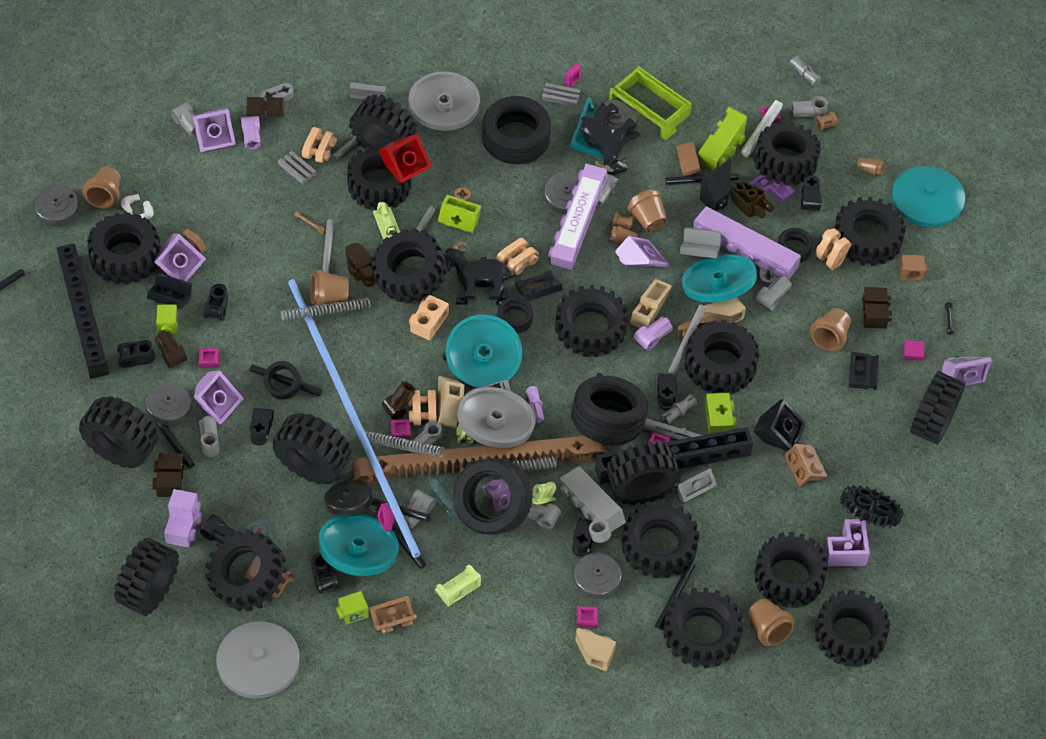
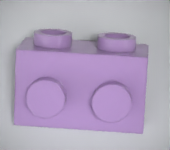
[483,478,511,512]

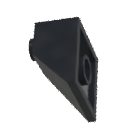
[699,160,731,211]
[753,398,806,451]

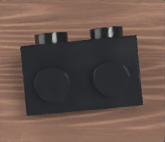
[147,273,192,309]

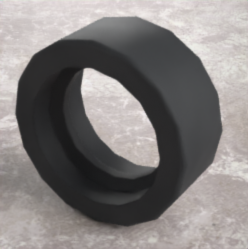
[778,228,813,263]
[497,297,533,333]
[263,361,302,399]

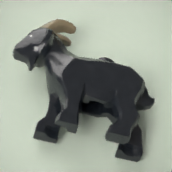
[580,102,641,175]
[444,242,512,305]

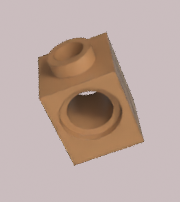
[899,255,928,281]

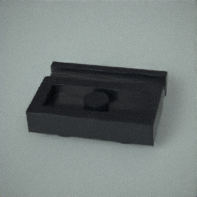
[849,352,879,390]

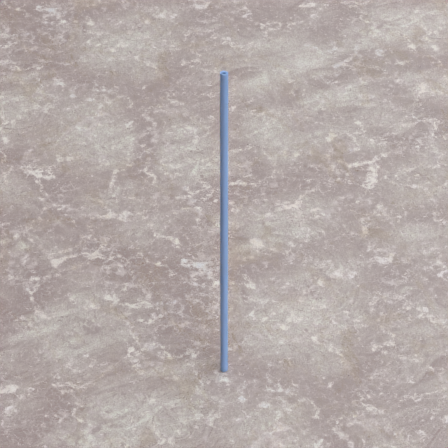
[288,279,421,557]

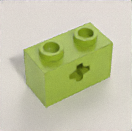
[438,195,482,233]
[705,393,737,434]

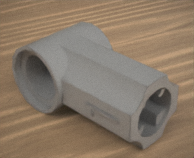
[792,96,828,118]
[171,102,197,137]
[597,174,620,207]
[756,275,792,310]
[199,416,220,458]
[408,421,443,453]
[403,489,436,528]
[527,503,561,530]

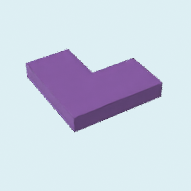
[749,174,795,203]

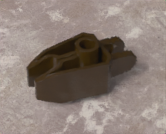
[730,182,774,218]
[346,243,375,287]

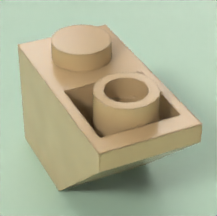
[702,297,746,323]
[575,628,616,671]

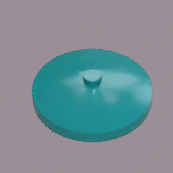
[892,166,965,227]
[682,254,757,303]
[445,314,522,389]
[318,514,399,576]

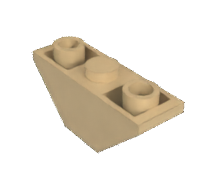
[437,376,464,429]

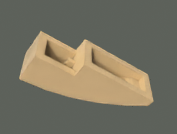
[630,279,672,328]

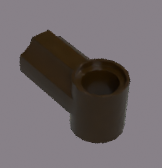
[155,330,187,368]
[382,381,416,420]

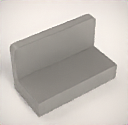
[680,228,721,258]
[676,465,717,503]

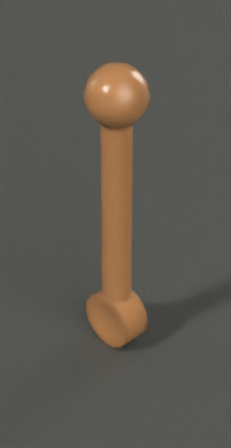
[294,211,326,234]

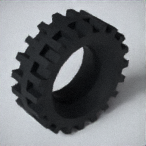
[834,197,906,266]
[555,285,628,357]
[622,500,699,579]
[205,529,287,611]
[664,587,743,668]

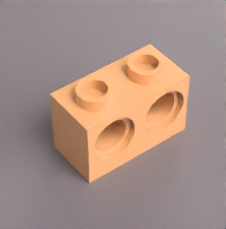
[409,295,449,341]

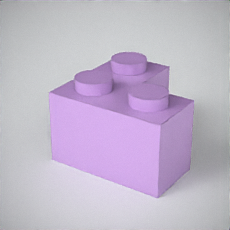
[164,489,202,548]
[824,519,870,567]

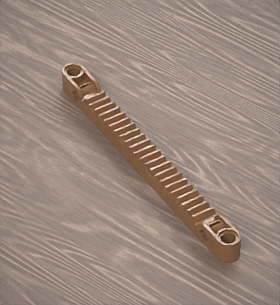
[352,436,607,484]

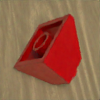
[379,134,432,183]

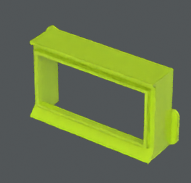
[609,66,692,140]

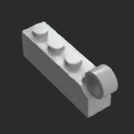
[560,466,626,543]

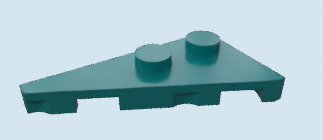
[569,97,603,158]

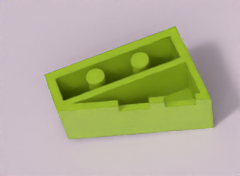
[698,107,747,171]

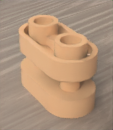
[302,127,337,163]
[816,228,851,270]
[496,238,539,276]
[409,390,437,426]

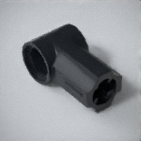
[199,514,236,544]

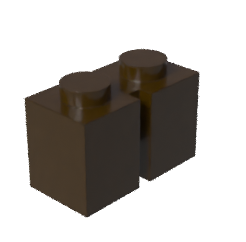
[247,97,284,116]
[862,287,892,329]
[152,453,184,497]

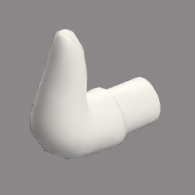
[121,194,140,215]
[140,201,154,220]

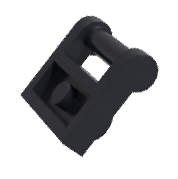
[515,270,563,301]

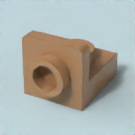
[182,228,207,254]

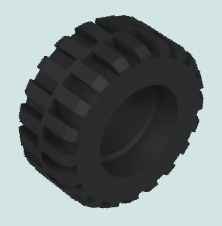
[87,212,161,284]
[372,229,447,303]
[685,320,759,393]
[79,396,158,468]
[272,413,351,484]

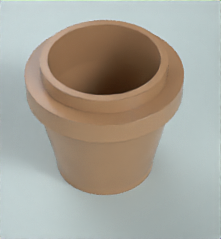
[82,167,121,209]
[627,189,668,232]
[310,270,349,308]
[810,308,851,352]
[748,598,795,646]

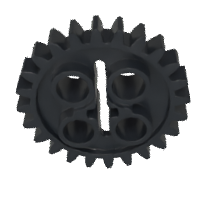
[840,485,904,528]

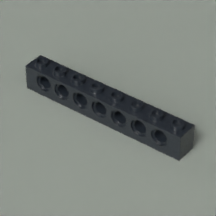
[56,243,109,379]
[595,427,753,484]

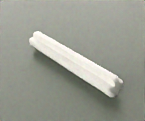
[741,100,783,158]

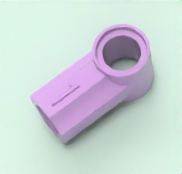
[241,115,261,150]
[634,317,673,351]

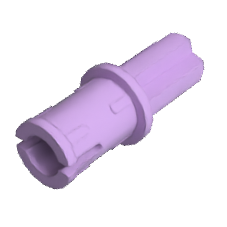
[526,386,544,423]

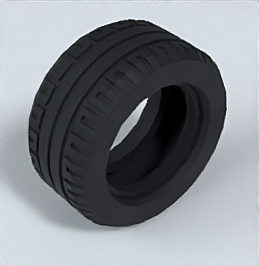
[482,96,551,165]
[571,375,648,445]
[453,458,533,535]

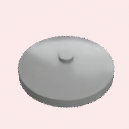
[409,72,480,131]
[457,387,535,448]
[216,621,300,698]

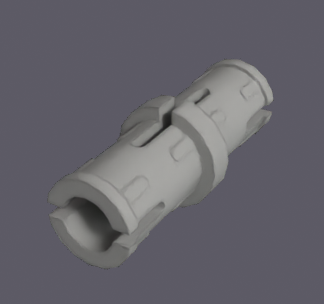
[790,56,822,87]
[660,394,697,425]

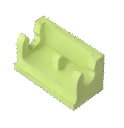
[435,565,481,607]

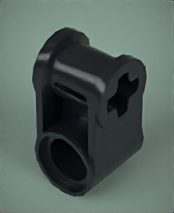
[801,175,822,211]
[204,283,228,321]
[117,340,155,368]
[657,373,677,410]
[250,408,274,446]
[572,517,593,557]
[311,553,339,594]

